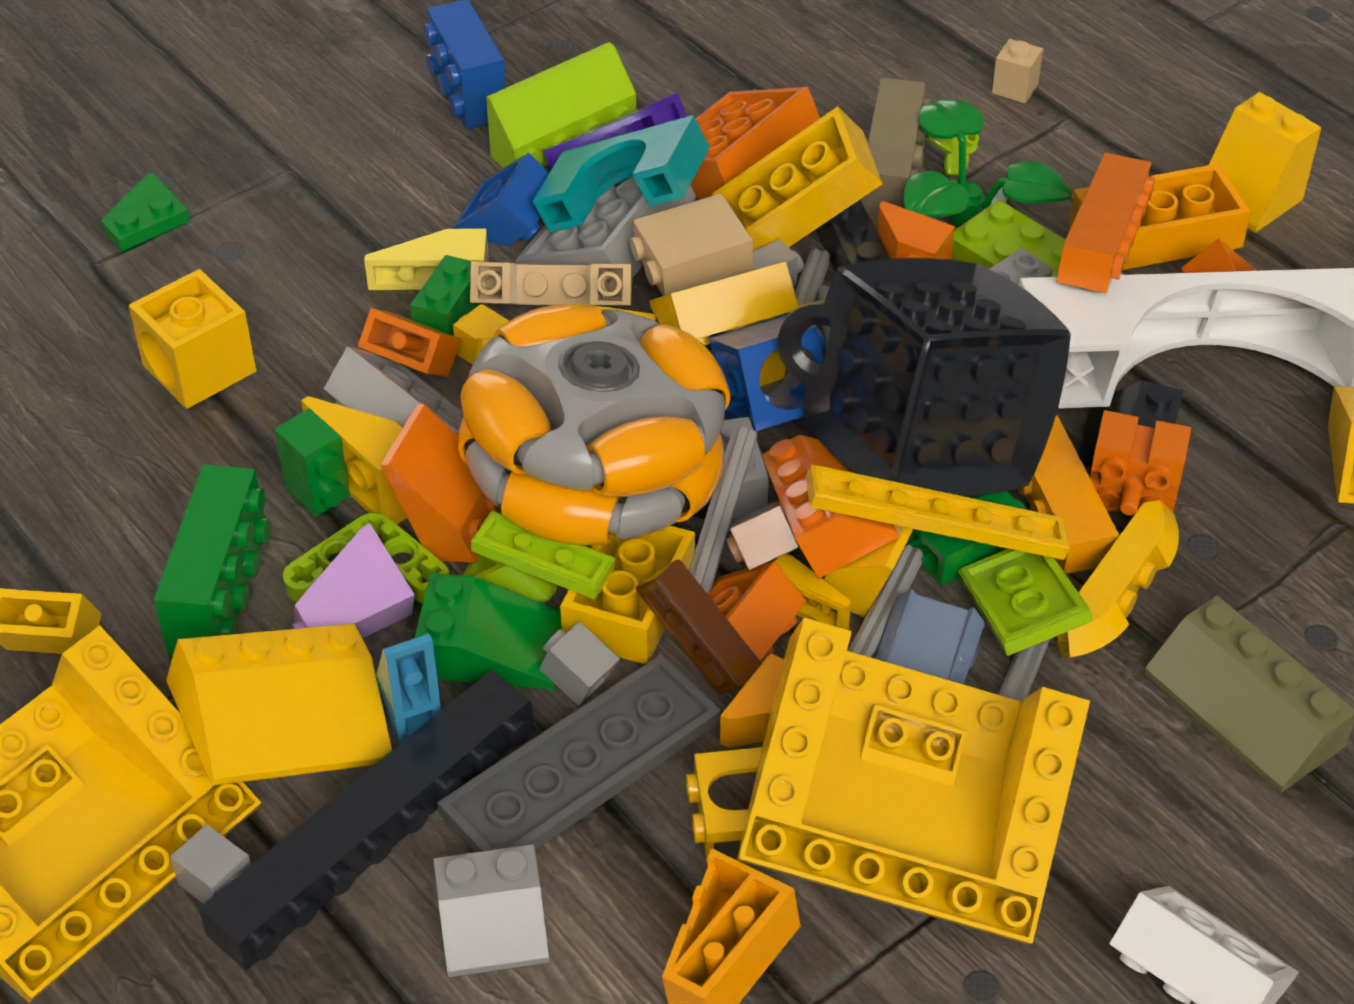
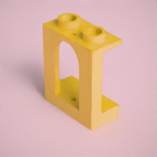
[686,747,762,862]

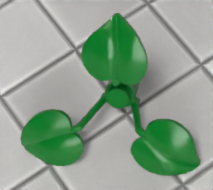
[903,99,1072,228]

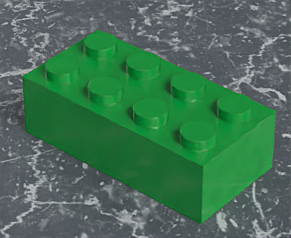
[154,465,271,659]

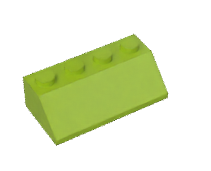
[486,42,637,168]

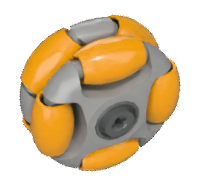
[458,304,730,546]

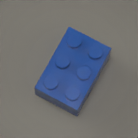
[423,0,506,129]

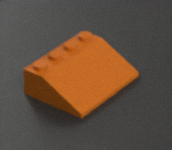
[691,87,820,199]

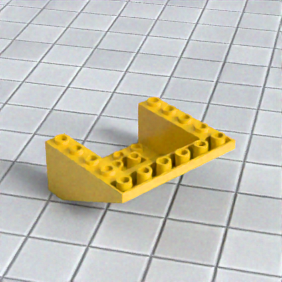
[737,617,1090,945]
[0,625,262,1003]

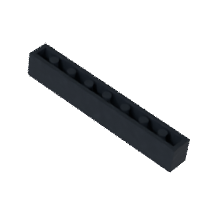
[199,670,533,971]

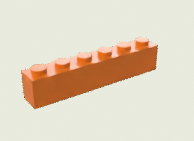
[1056,153,1156,293]

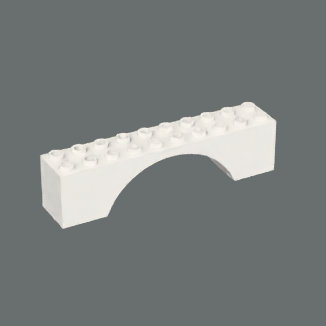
[1018,268,1354,408]

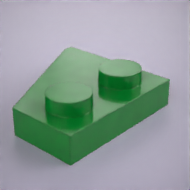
[101,172,190,252]

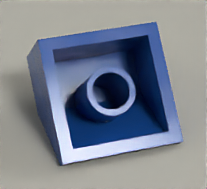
[452,152,549,246]

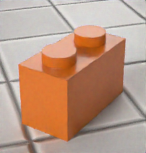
[357,308,462,377]

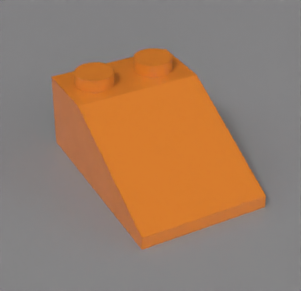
[380,404,502,563]

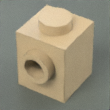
[992,39,1043,103]

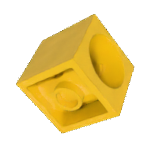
[128,269,257,409]

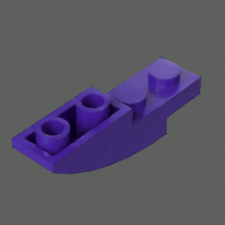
[542,93,687,171]

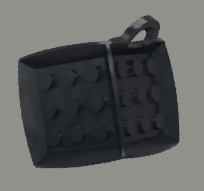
[778,258,1071,498]

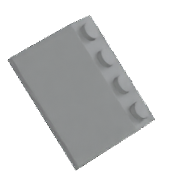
[515,176,696,282]

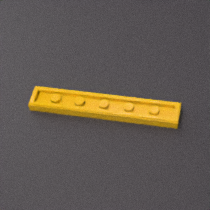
[806,464,1070,560]

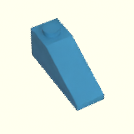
[376,634,441,744]

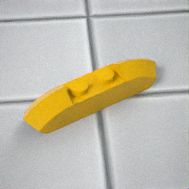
[1057,500,1179,658]

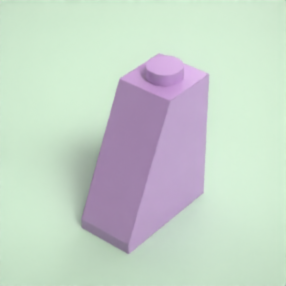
[291,524,414,639]

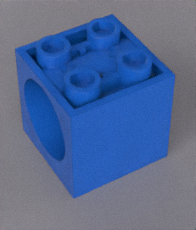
[708,315,826,431]

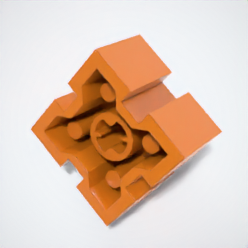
[1090,410,1192,516]

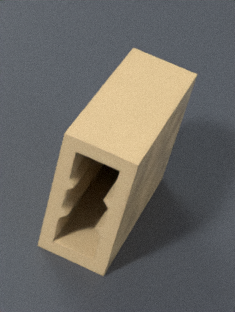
[629,193,754,296]

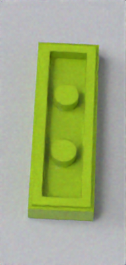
[471,510,615,600]

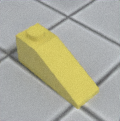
[364,229,489,290]

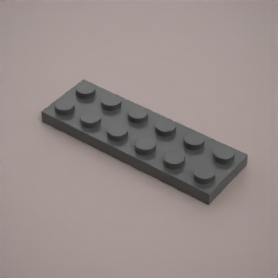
[437,654,722,852]

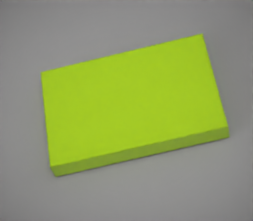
[957,549,1093,656]

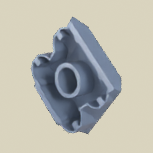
[875,589,985,685]

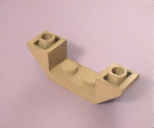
[470,262,632,306]

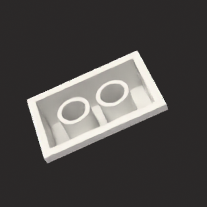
[1109,886,1299,1004]

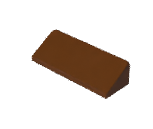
[635,559,762,695]

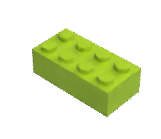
[951,200,1122,277]

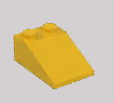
[301,396,407,524]

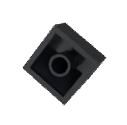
[1078,381,1184,467]

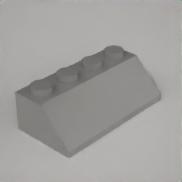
[324,346,464,435]

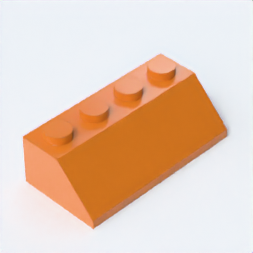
[761,435,900,579]

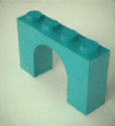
[533,115,710,233]

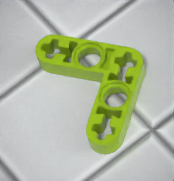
[283,513,449,603]

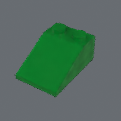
[414,573,562,690]

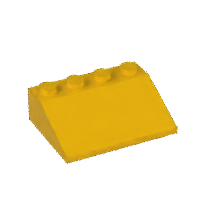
[166,623,392,786]

